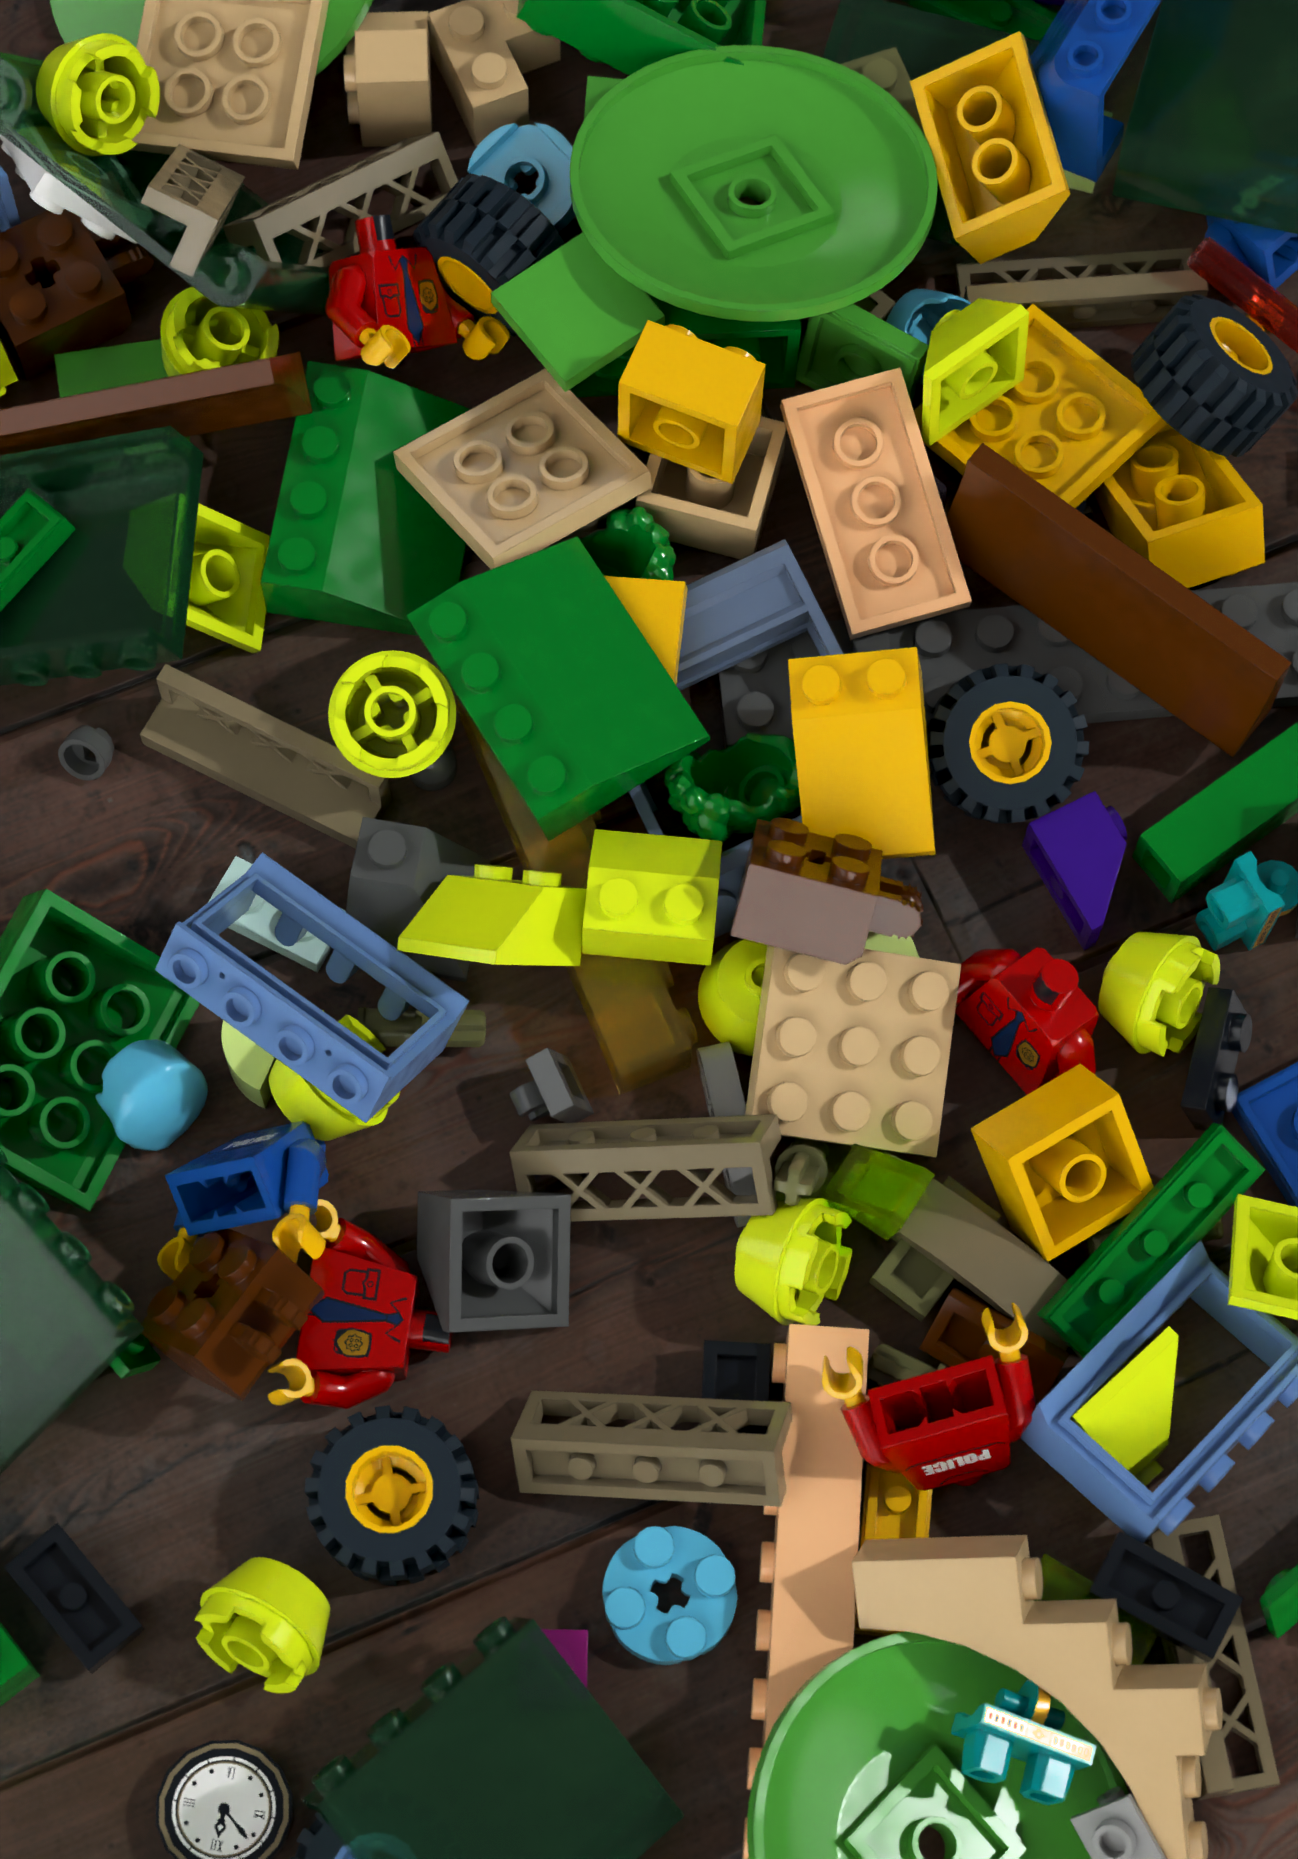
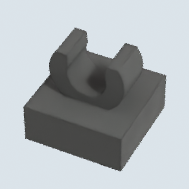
[509,1047,594,1123]

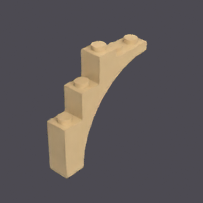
[852,1535,1223,1859]

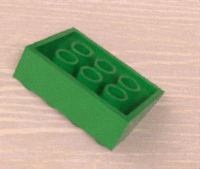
[516,0,766,75]
[261,361,470,636]
[406,536,711,841]
[0,888,200,1212]

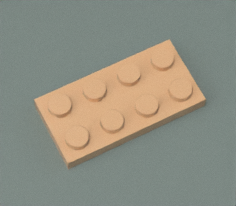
[780,367,972,640]

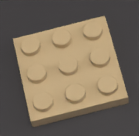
[130,0,329,170]
[393,368,652,569]
[745,945,961,1157]

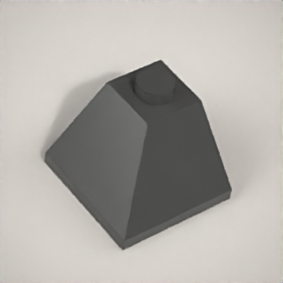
[346,817,491,982]
[417,1189,571,1333]

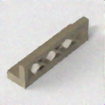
[223,131,458,291]
[140,144,245,277]
[955,248,1208,329]
[140,664,392,849]
[509,1114,781,1222]
[511,1390,793,1507]
[1144,1515,1280,1800]

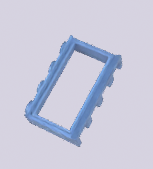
[155,852,469,1123]
[1020,1240,1298,1544]

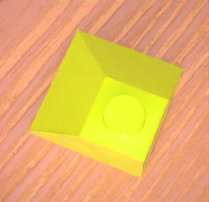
[921,298,1029,446]
[126,494,270,654]
[1228,1194,1298,1320]
[1071,1326,1179,1487]

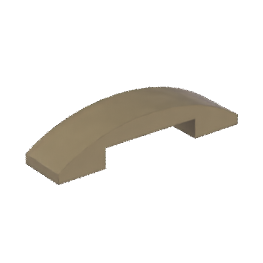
[846,1151,1069,1351]

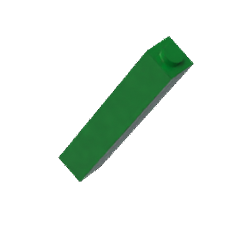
[1132,722,1298,904]

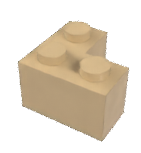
[428,0,561,146]
[344,11,432,147]

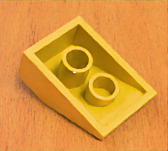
[1093,423,1265,588]
[788,647,936,859]

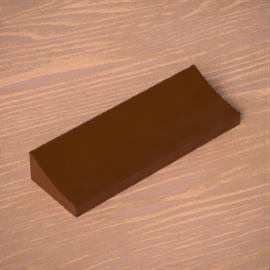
[0,352,313,472]
[946,443,1292,757]

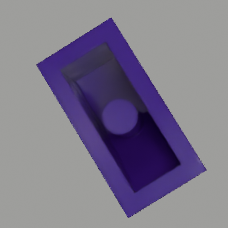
[1022,791,1127,951]

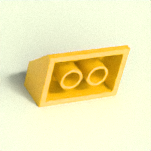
[910,31,1070,264]

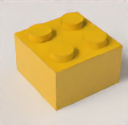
[617,320,766,484]
[970,1063,1154,1262]

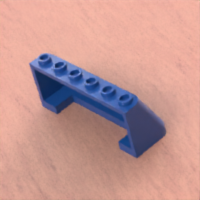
[1031,0,1162,182]

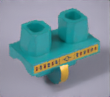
[1195,851,1298,951]
[951,1680,1096,1805]

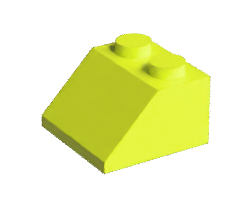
[582,829,722,966]
[397,864,587,966]

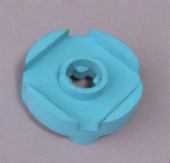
[467,123,575,232]
[602,1526,737,1665]

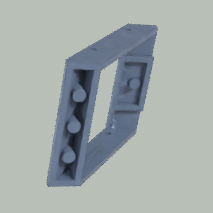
[628,539,843,938]

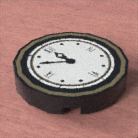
[156,1740,294,1859]

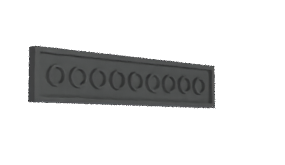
[717,582,1298,748]

